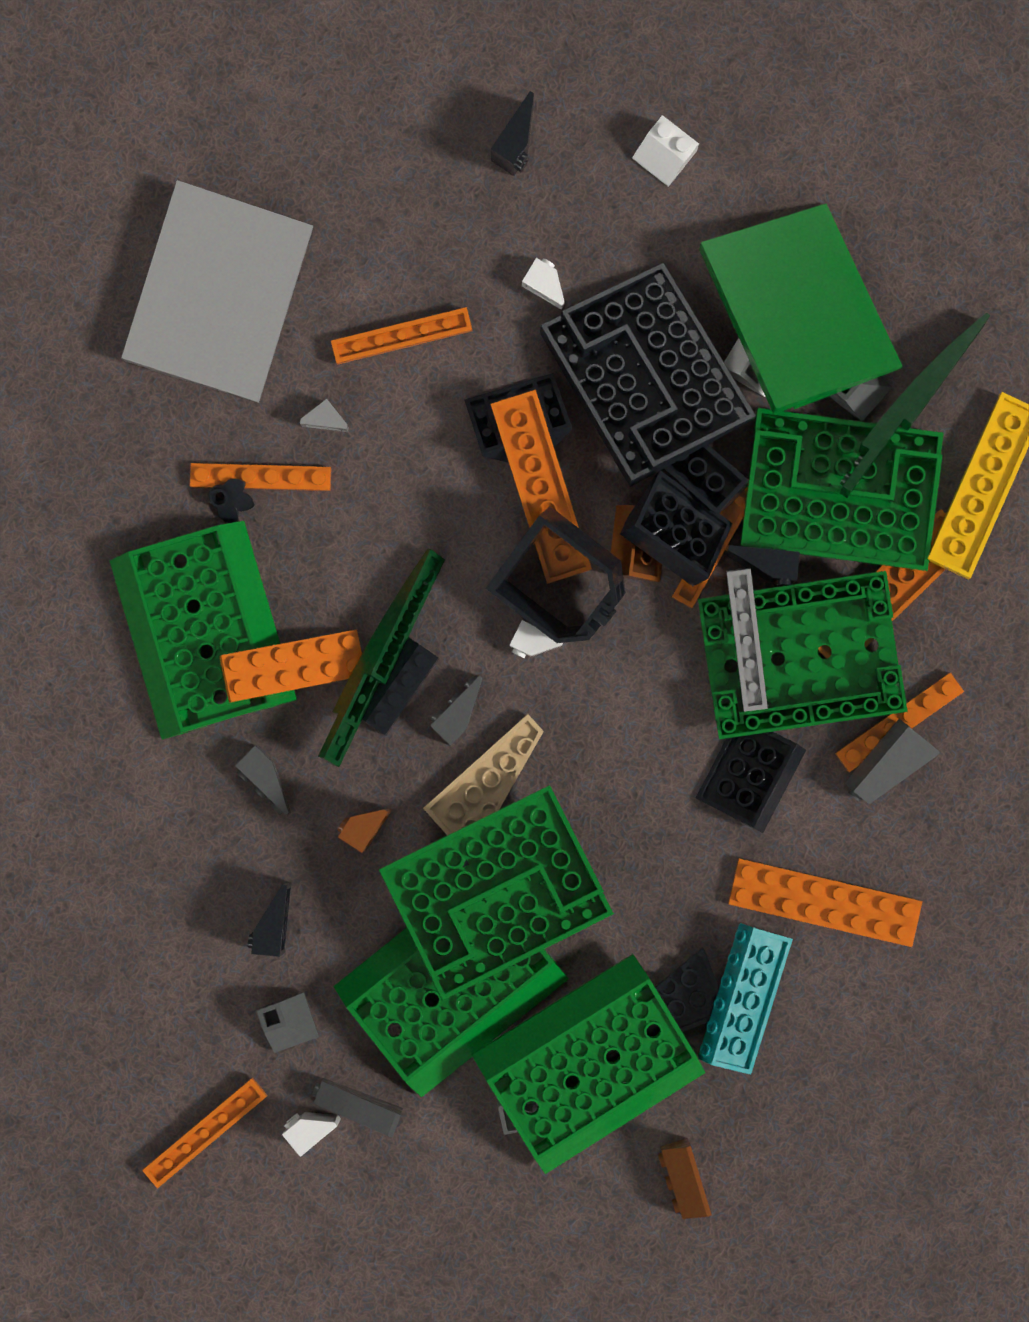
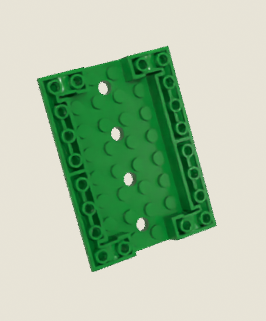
[110,521,297,740]
[698,571,908,739]
[333,928,569,1098]
[471,953,705,1174]

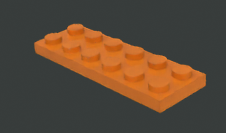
[219,629,362,703]

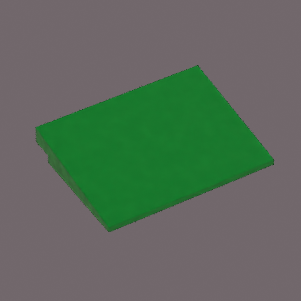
[699,204,902,414]
[740,408,944,571]
[379,785,614,1001]

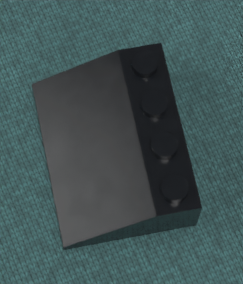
[620,471,733,586]
[696,732,806,833]

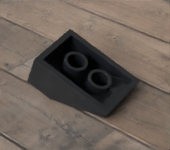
[491,91,534,176]
[724,545,800,587]
[248,882,292,957]

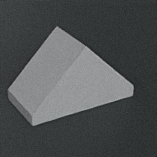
[300,399,349,432]

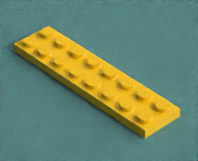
[927,392,1029,580]

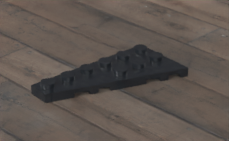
[606,947,719,1061]

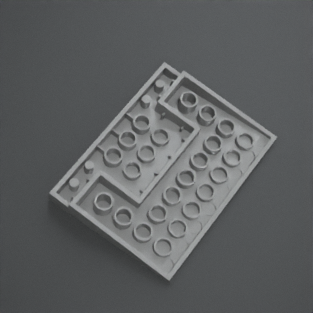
[121,180,313,403]

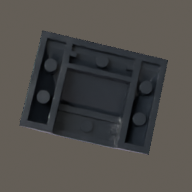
[464,373,572,463]

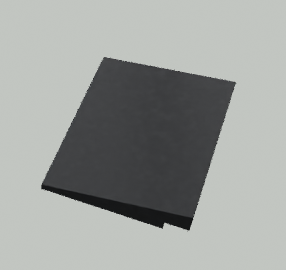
[540,263,756,487]

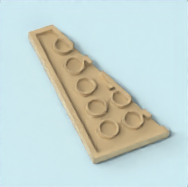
[423,714,544,836]

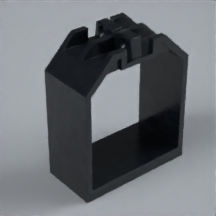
[485,506,626,643]

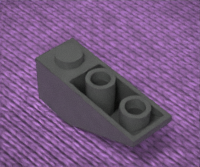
[430,676,483,746]
[236,745,291,815]

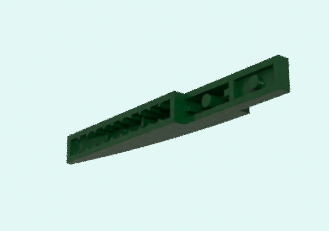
[840,313,990,498]
[318,549,445,767]

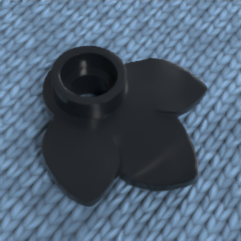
[208,478,255,523]

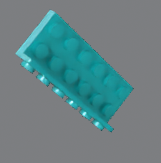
[698,923,793,1075]

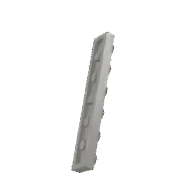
[726,568,768,712]

